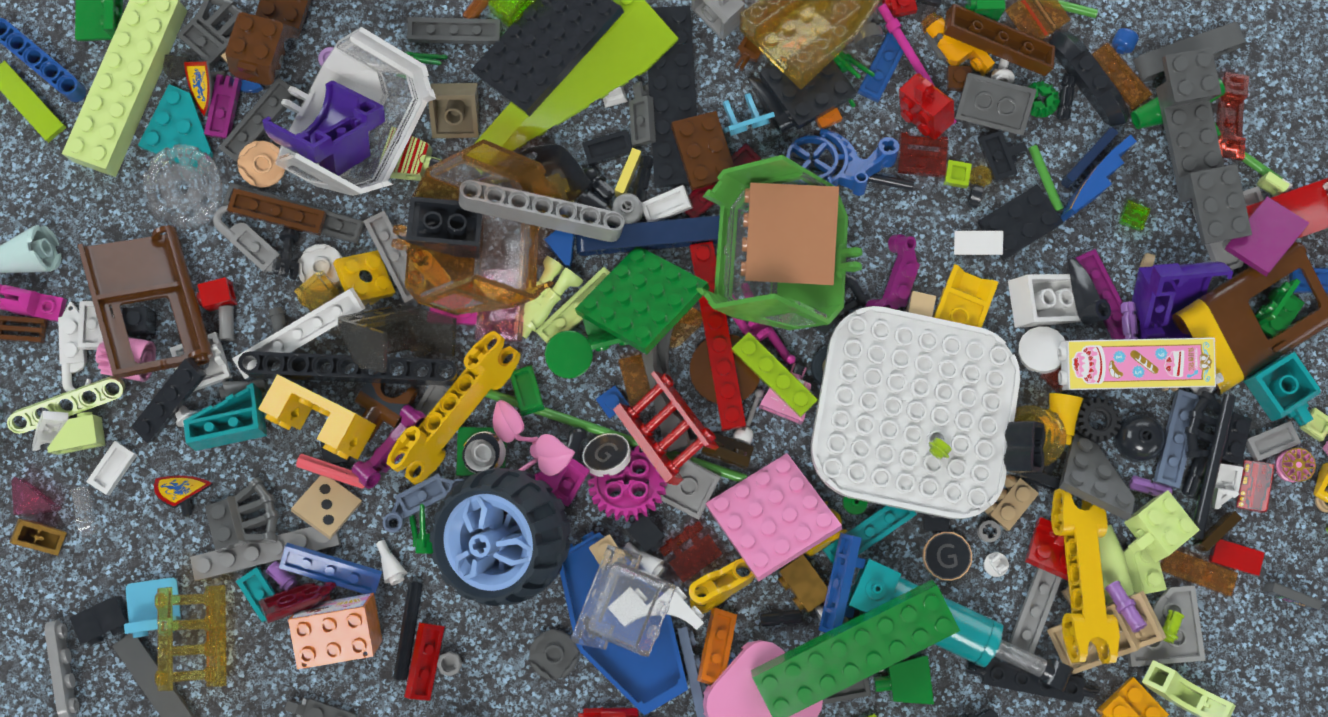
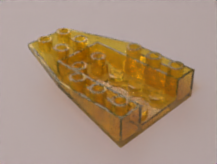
[740,0,881,90]

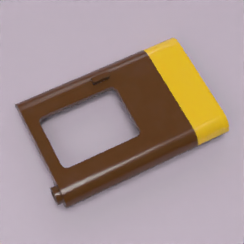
[1172,241,1328,395]

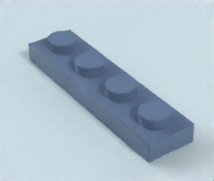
[1153,389,1200,489]
[677,626,706,717]

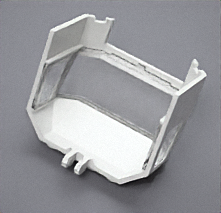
[275,27,436,196]

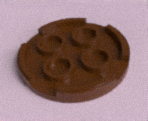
[690,334,760,405]

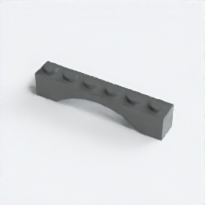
[641,328,698,452]

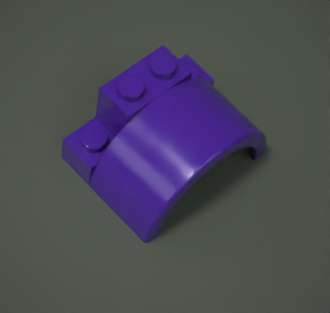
[262,81,385,176]
[1132,261,1233,339]

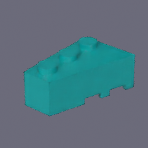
[183,383,267,451]

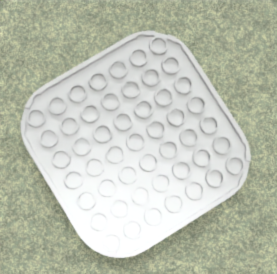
[811,306,1020,519]

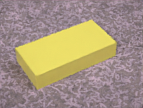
[615,148,641,197]

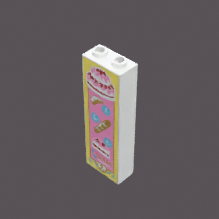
[1057,338,1216,390]

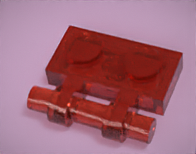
[659,521,723,583]

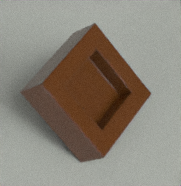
[947,66,971,91]

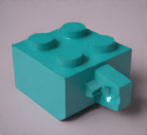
[1244,352,1321,426]

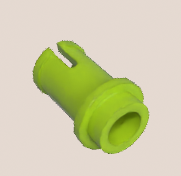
[1162,610,1185,644]

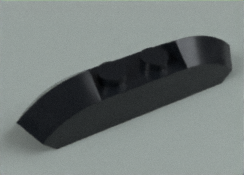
[1049,29,1129,126]

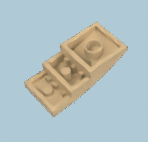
[1047,590,1166,675]

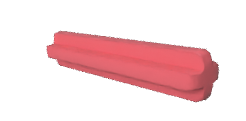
[296,454,365,489]

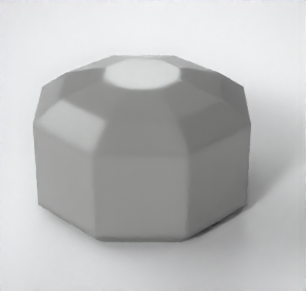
[437,651,463,677]

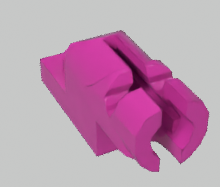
[0,284,67,322]

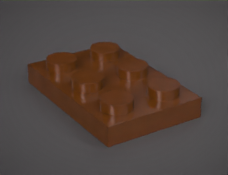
[671,111,734,191]

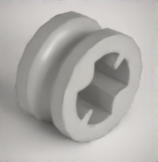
[977,520,1001,542]

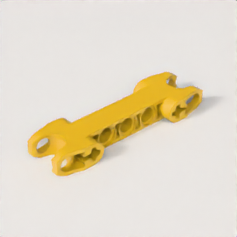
[386,331,521,485]
[1051,488,1120,664]

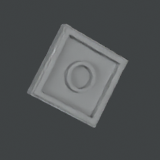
[660,454,721,520]

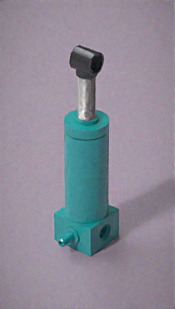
[847,559,1074,692]

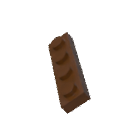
[227,188,327,236]

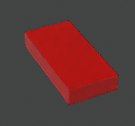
[1209,539,1265,576]

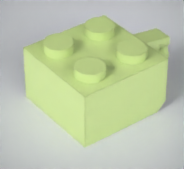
[1124,490,1199,562]

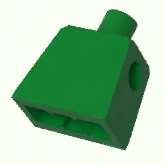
[873,655,934,704]

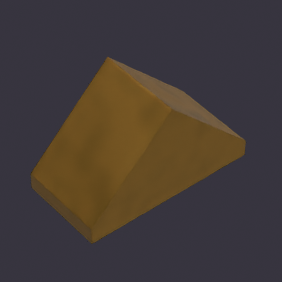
[9,519,67,556]

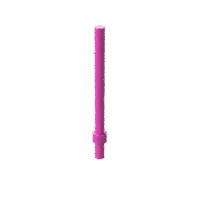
[877,4,957,126]

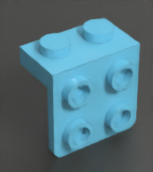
[124,578,182,638]

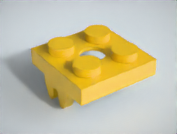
[333,250,396,306]

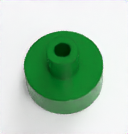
[842,496,868,515]

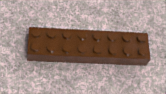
[944,4,1055,76]

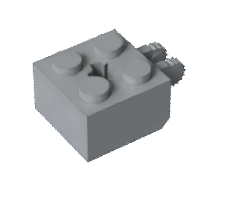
[691,0,745,40]

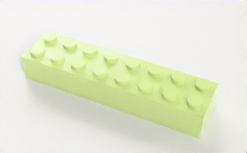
[62,0,187,177]

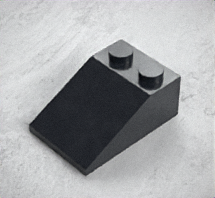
[406,197,483,259]

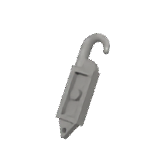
[213,205,282,274]

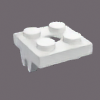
[170,332,232,392]

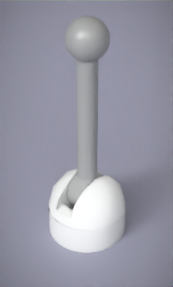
[732,389,764,445]

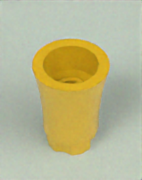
[1047,393,1083,446]

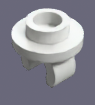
[984,552,1009,577]

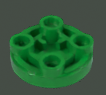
[544,330,593,379]

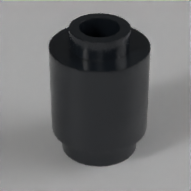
[577,190,612,211]

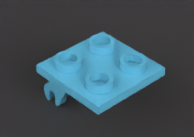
[722,93,775,136]

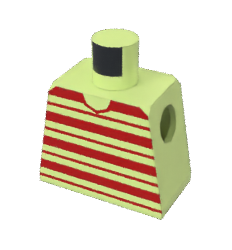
[385,129,442,181]

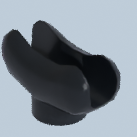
[559,427,587,465]

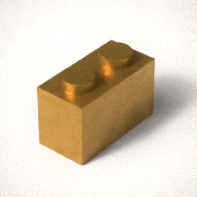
[778,554,828,612]

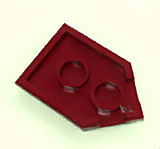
[259,582,336,623]

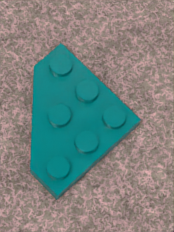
[138,84,214,175]

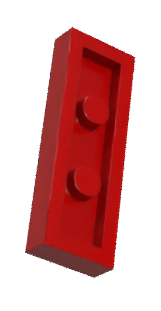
[404,622,445,701]

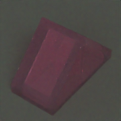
[11,477,61,516]

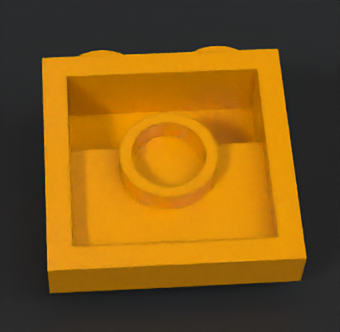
[1096,677,1169,717]

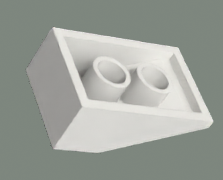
[1008,274,1081,328]

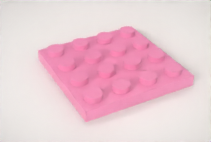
[705,453,842,582]

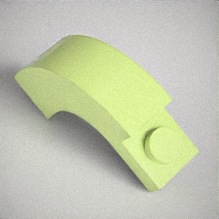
[1142,660,1236,717]

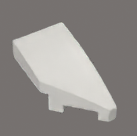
[32,411,69,451]
[1212,463,1243,509]

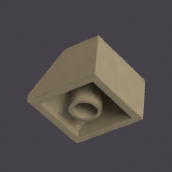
[428,83,479,138]

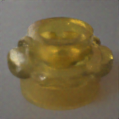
[969,166,992,188]

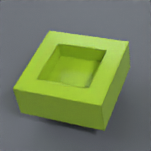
[943,160,972,189]

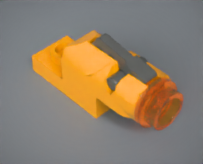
[921,12,995,76]

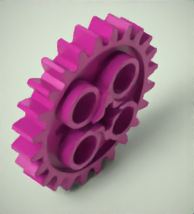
[588,445,667,522]

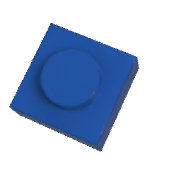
[596,386,629,419]

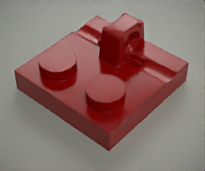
[1025,517,1068,581]

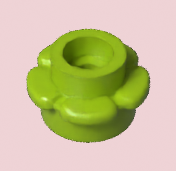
[928,437,952,460]

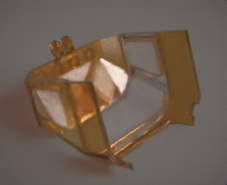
[391,139,559,315]

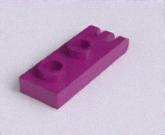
[204,74,242,139]

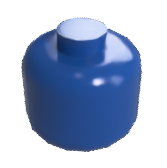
[1112,28,1139,54]

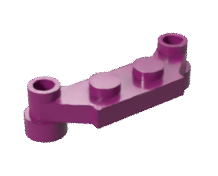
[865,234,920,310]
[352,405,427,489]

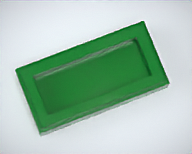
[510,365,545,416]

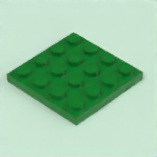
[575,247,710,355]

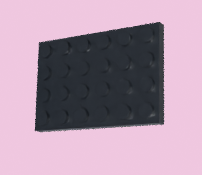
[471,0,624,117]

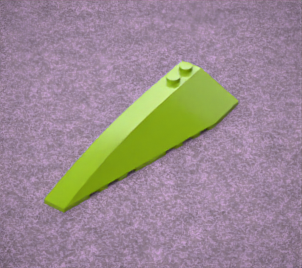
[466,0,679,171]

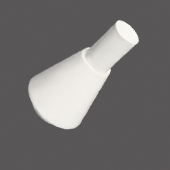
[376,540,407,585]
[623,542,665,580]

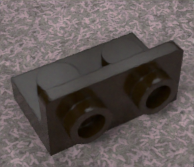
[701,432,754,470]

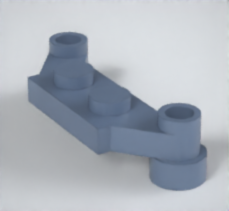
[383,473,464,533]

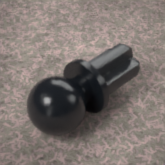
[583,167,615,201]

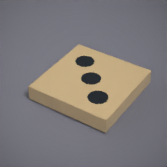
[291,475,362,539]

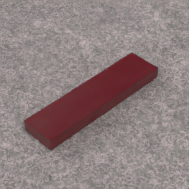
[684,143,762,218]

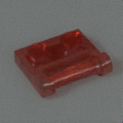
[897,132,948,178]

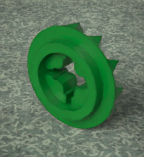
[1028,81,1060,118]

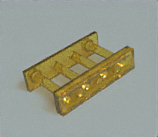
[154,585,226,691]

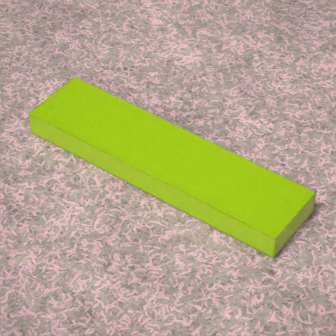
[0,60,66,143]

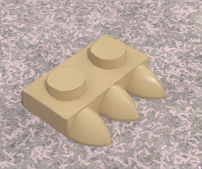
[985,475,1039,531]

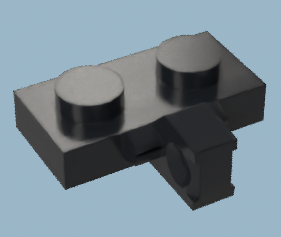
[978,130,1028,183]

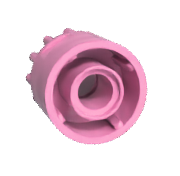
[96,337,156,382]

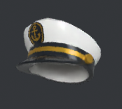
[462,431,506,474]

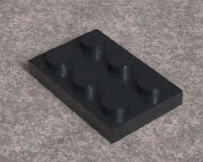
[977,184,1064,261]

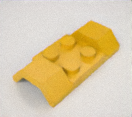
[933,264,999,328]

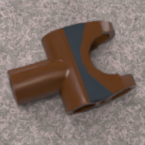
[355,369,418,443]

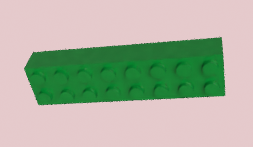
[751,580,960,717]

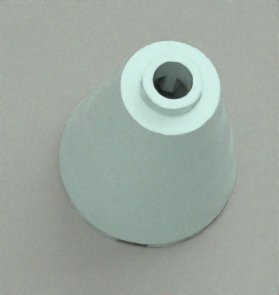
[0,225,62,273]

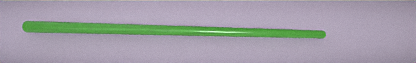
[485,389,747,482]

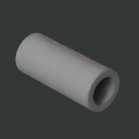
[219,306,234,341]

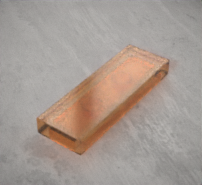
[1092,42,1153,110]
[1160,550,1238,596]

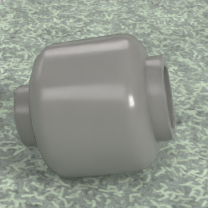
[612,193,643,224]

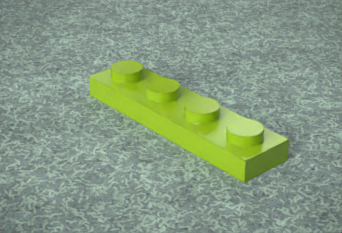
[732,332,818,418]

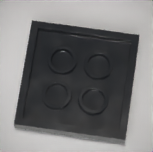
[759,39,857,130]

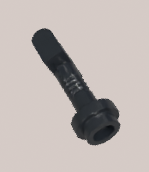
[272,227,299,280]

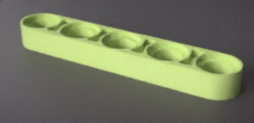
[7,376,125,434]

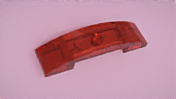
[1216,72,1249,161]

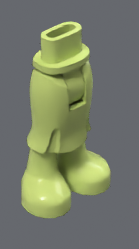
[511,256,583,339]

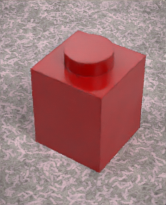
[196,277,237,312]

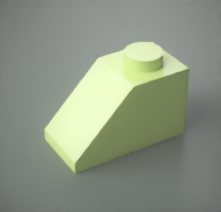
[47,412,106,455]

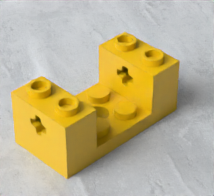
[258,374,376,460]

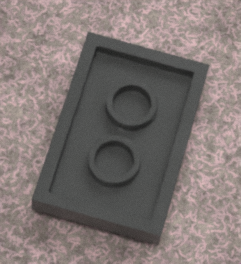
[954,73,1037,135]

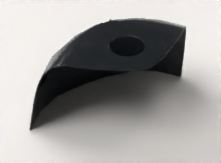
[503,144,591,213]

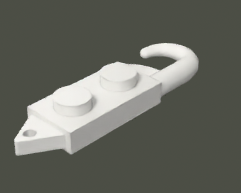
[58,302,91,394]

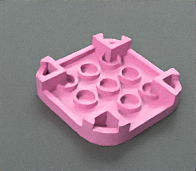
[703,640,823,717]

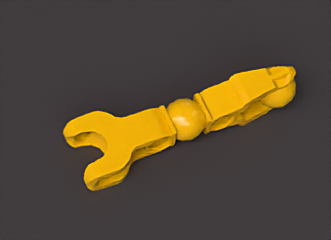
[689,501,847,614]

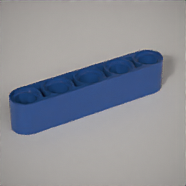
[0,18,86,102]

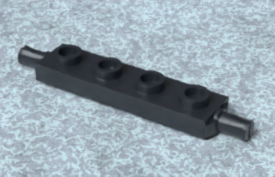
[965,660,1100,704]

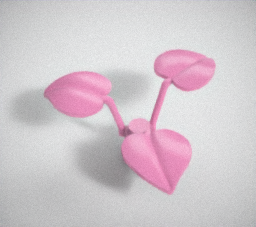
[493,400,575,512]

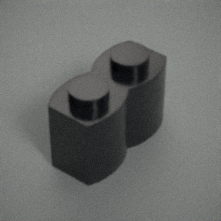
[1003,421,1046,473]
[70,596,129,647]

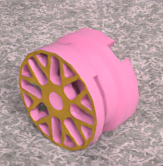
[1274,448,1316,483]

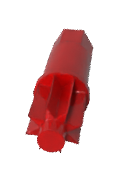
[578,707,638,717]

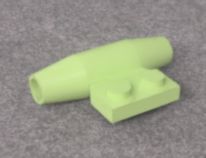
[1098,525,1167,604]

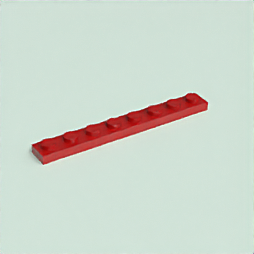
[689,241,746,431]

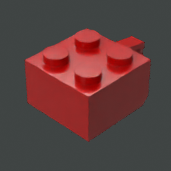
[899,73,954,141]

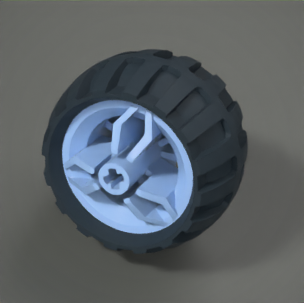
[430,468,571,606]

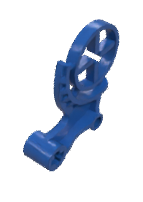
[786,128,899,196]

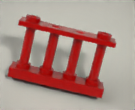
[613,371,719,486]

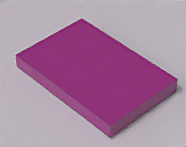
[1224,197,1309,277]

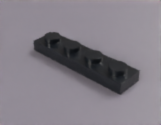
[131,358,207,444]

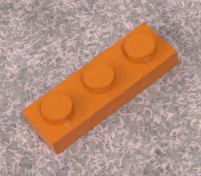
[697,608,737,685]

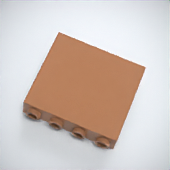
[741,183,839,286]

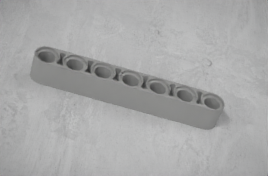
[459,180,625,242]

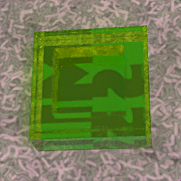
[1118,200,1151,232]

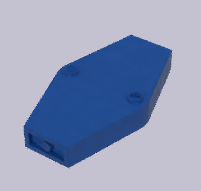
[560,531,689,716]

